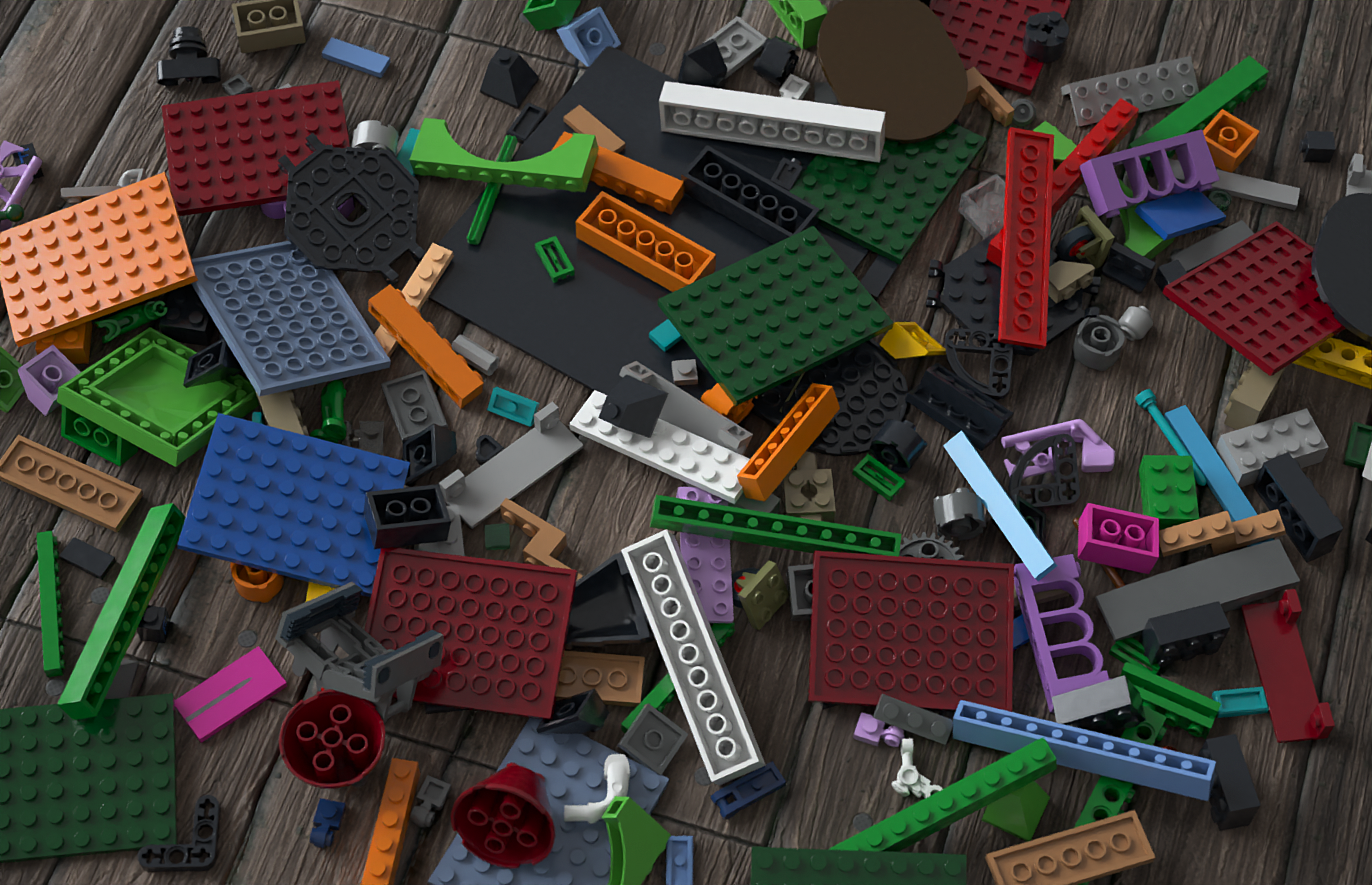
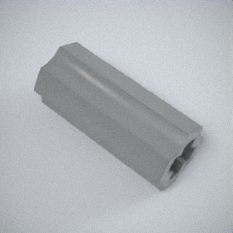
[451,334,500,376]

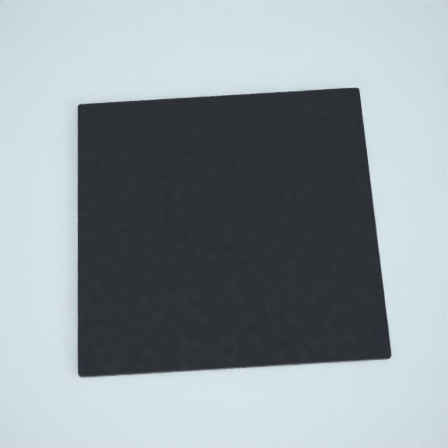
[406,46,870,426]

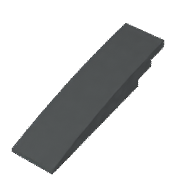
[1095,539,1300,641]

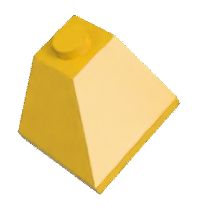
[879,322,946,359]

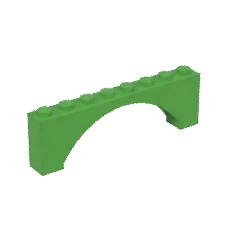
[409,118,599,192]
[1033,121,1175,260]
[601,796,671,885]

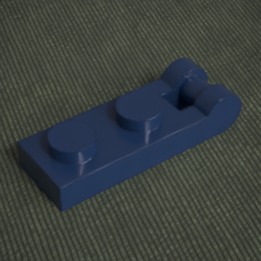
[710,761,786,820]

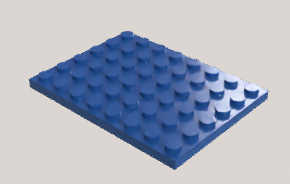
[177,413,410,597]

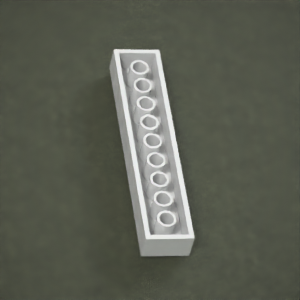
[659,81,885,162]
[621,529,766,786]

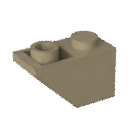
[1048,261,1095,304]

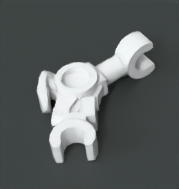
[892,739,943,798]

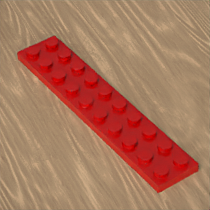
[998,127,1054,349]

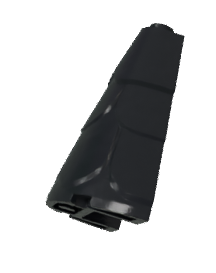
[565,552,654,650]

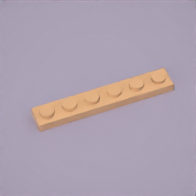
[374,243,454,358]

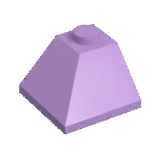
[18,345,81,416]

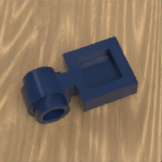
[310,798,346,849]

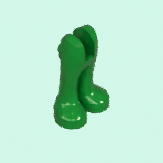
[309,379,347,444]

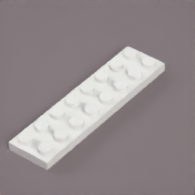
[569,390,750,504]

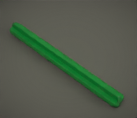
[467,135,518,245]

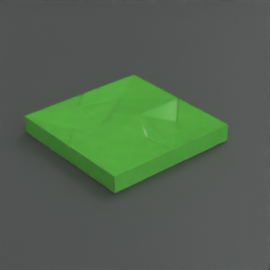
[57,328,259,467]

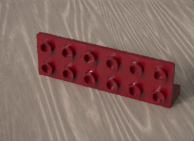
[1241,589,1335,743]

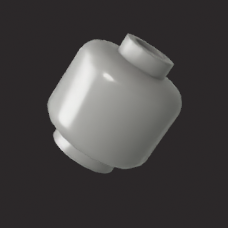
[1118,306,1153,341]

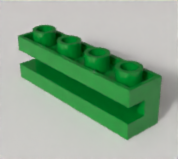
[1119,662,1221,739]

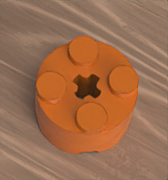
[701,383,758,424]
[230,562,284,603]

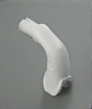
[564,754,630,824]

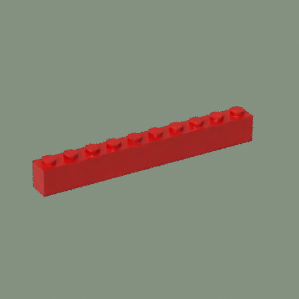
[986,98,1139,268]

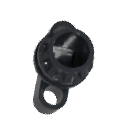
[156,26,221,86]

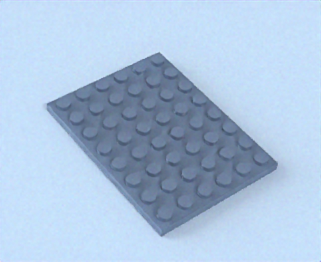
[191,241,391,397]
[428,718,669,885]

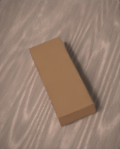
[564,105,625,154]

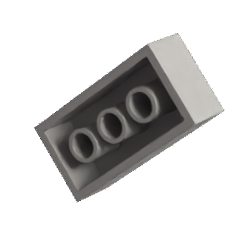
[1215,408,1329,487]

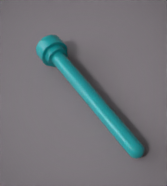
[1135,389,1207,486]

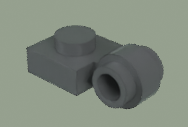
[410,775,451,828]

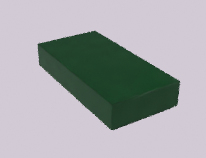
[1343,422,1372,470]

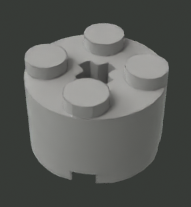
[352,120,398,157]

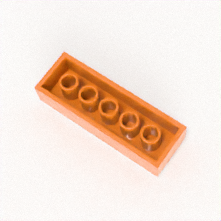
[576,191,716,292]

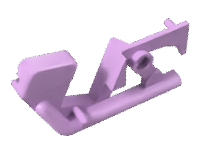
[0,140,42,232]
[1001,419,1115,479]

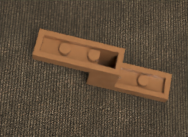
[963,67,1015,127]
[500,498,583,580]
[1159,509,1286,557]

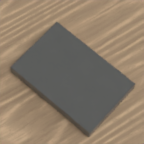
[381,370,448,443]

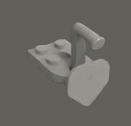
[61,169,147,206]

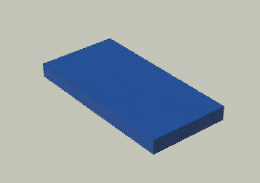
[1135,189,1226,240]

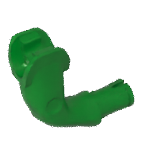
[94,301,167,344]

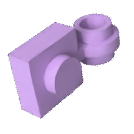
[853,712,904,747]

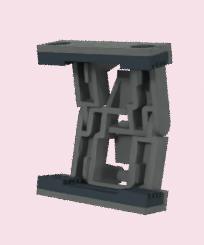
[275,582,444,723]

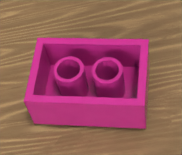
[1078,503,1159,574]

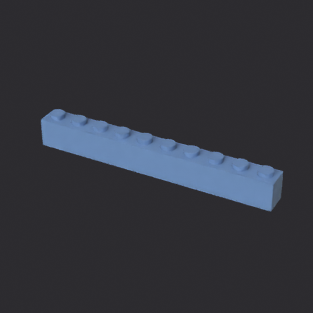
[953,700,1216,801]

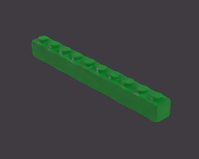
[37,531,65,677]
[621,622,735,733]

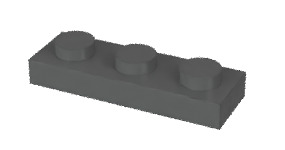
[873,694,953,745]

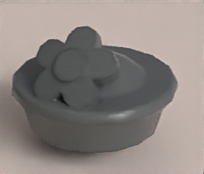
[1011,99,1036,126]

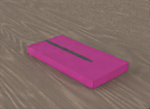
[175,646,287,743]

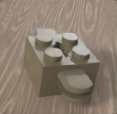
[781,451,835,523]

